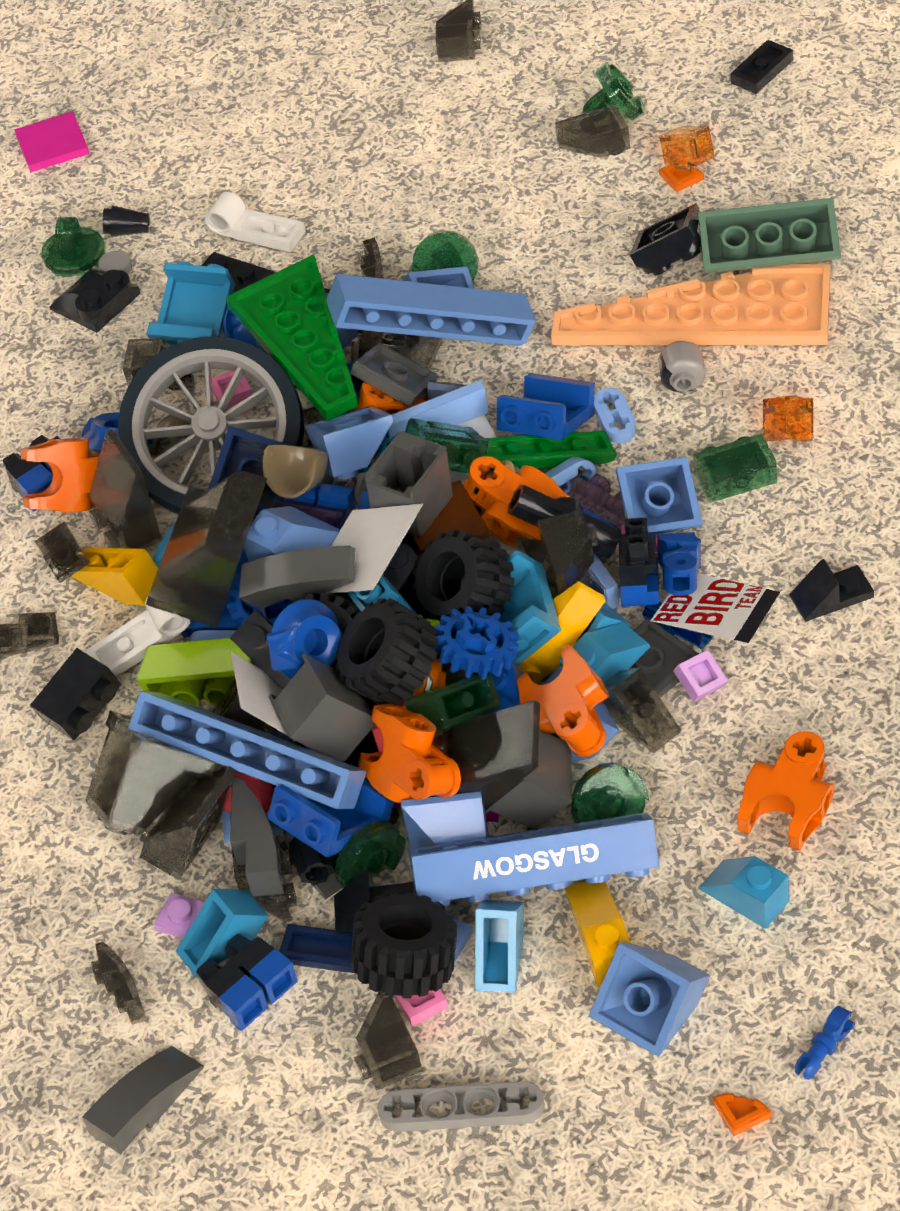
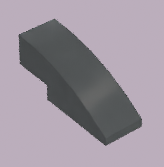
[239,545,355,609]
[230,777,284,897]
[82,1046,204,1154]

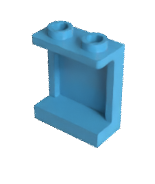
[146,261,235,349]
[496,550,561,666]

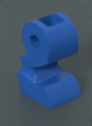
[658,532,701,596]

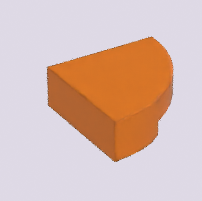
[659,165,704,192]
[712,1093,772,1136]

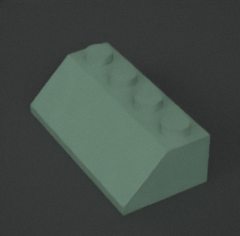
[698,198,841,273]

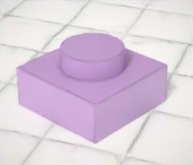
[673,650,728,702]
[154,893,205,938]

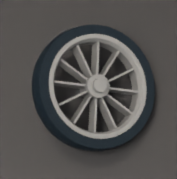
[118,336,304,519]

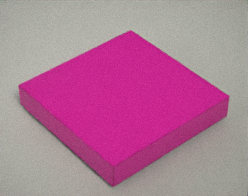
[14,111,89,173]

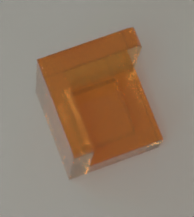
[659,125,715,167]
[763,396,813,442]

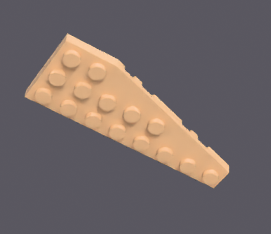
[551,264,831,345]

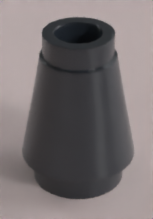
[103,205,150,237]

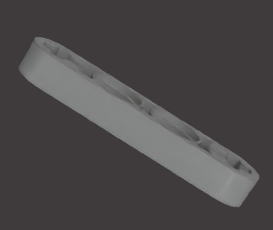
[377,1081,545,1132]

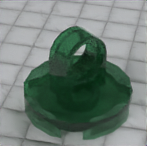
[582,62,645,124]
[41,217,106,277]
[411,230,479,281]
[571,762,649,823]
[334,820,406,887]

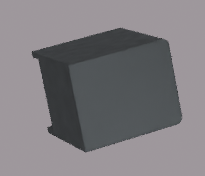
[365,431,453,538]
[269,653,375,762]
[481,724,572,831]

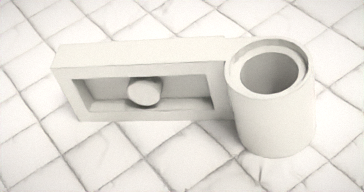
[205,192,306,253]
[87,587,190,677]

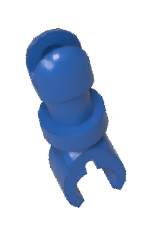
[795,1006,855,1080]

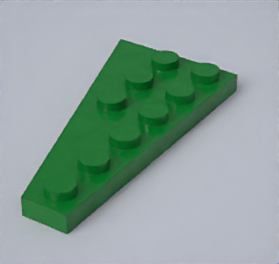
[225,254,358,421]

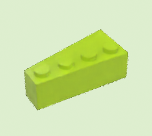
[136,638,262,708]

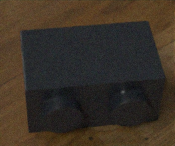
[30,648,122,740]

